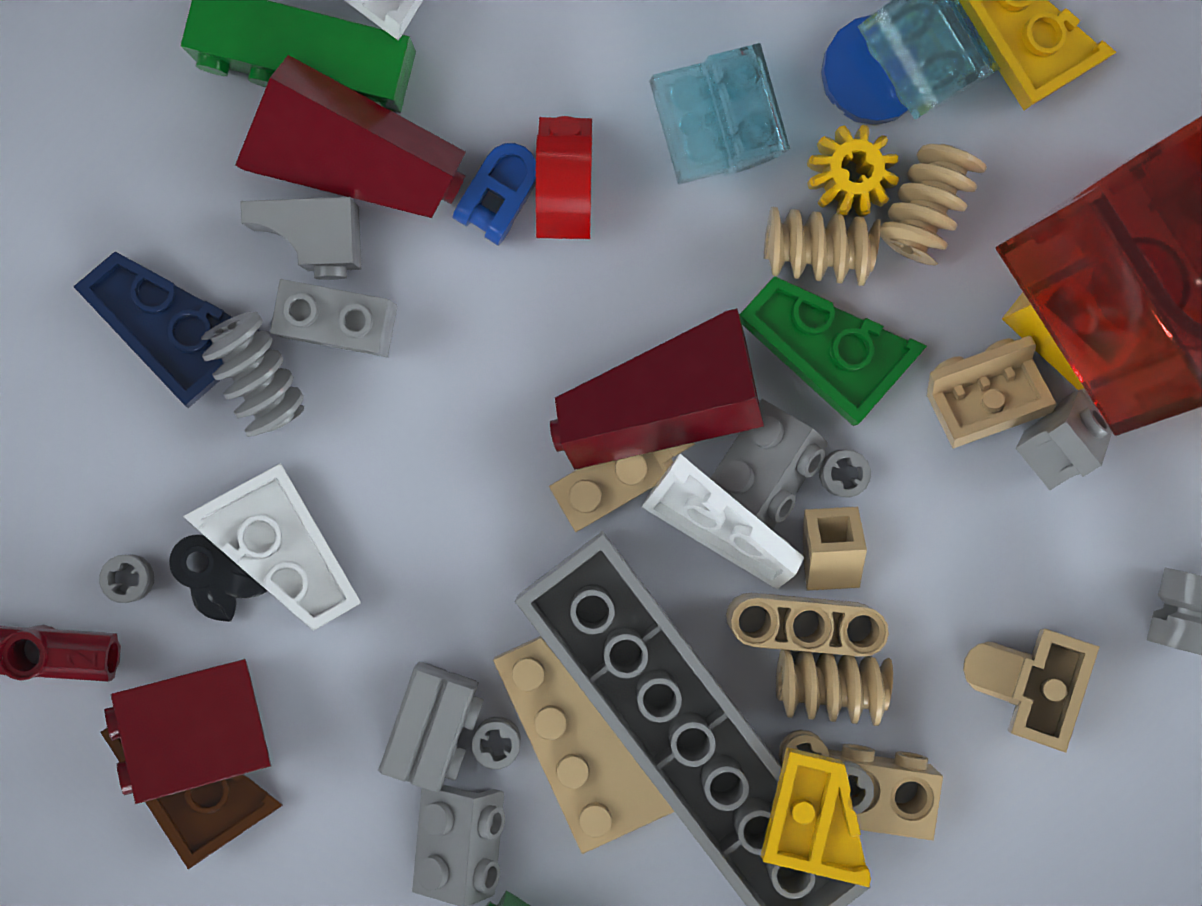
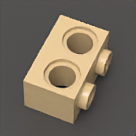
[828,744,943,841]

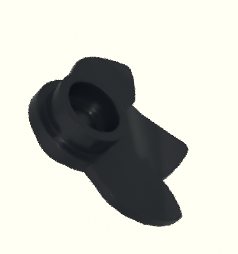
[169,534,267,622]

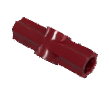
[0,625,121,682]

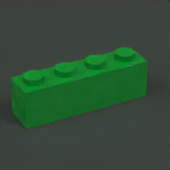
[181,0,416,113]

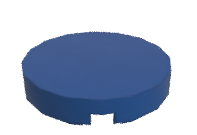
[821,14,930,125]

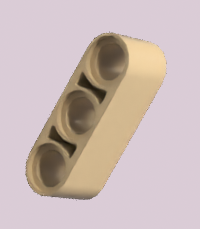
[726,593,889,657]

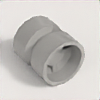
[1147,567,1202,655]

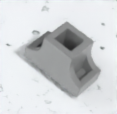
[1016,390,1113,490]

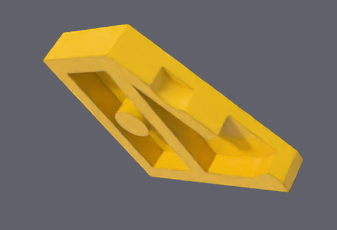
[760,747,871,887]

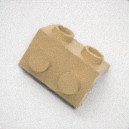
[927,336,1056,449]

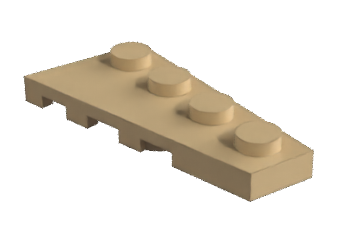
[493,636,674,854]

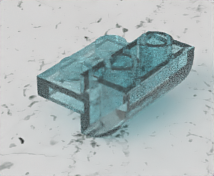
[857,0,1000,120]
[649,43,790,185]

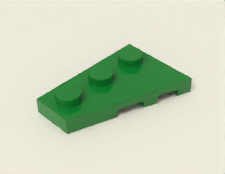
[739,276,927,426]

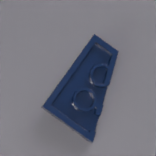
[73,251,261,408]

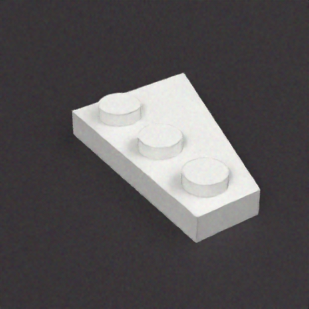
[183,463,361,631]

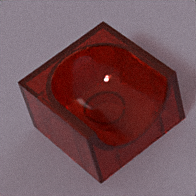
[995,115,1202,436]

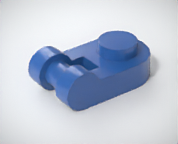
[452,143,536,246]

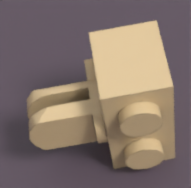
[963,628,1100,753]

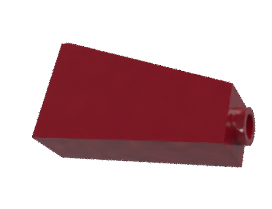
[235,55,466,218]
[550,308,764,470]

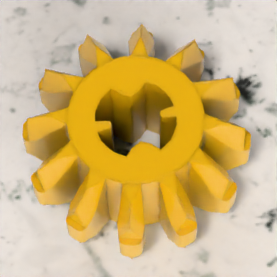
[807,125,899,217]

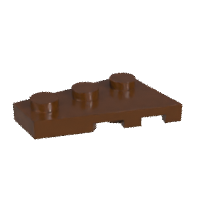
[100,728,283,870]

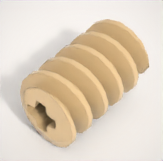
[880,144,987,266]
[764,207,881,286]
[776,649,893,726]

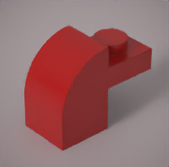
[536,116,592,239]

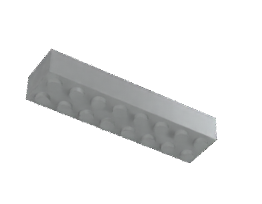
[515,531,871,906]

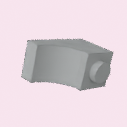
[240,197,361,280]

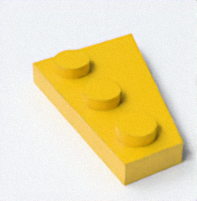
[955,0,1117,110]

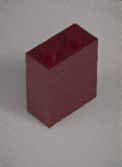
[104,659,272,804]

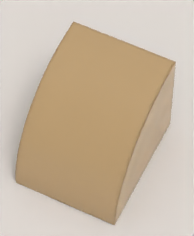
[803,507,867,591]

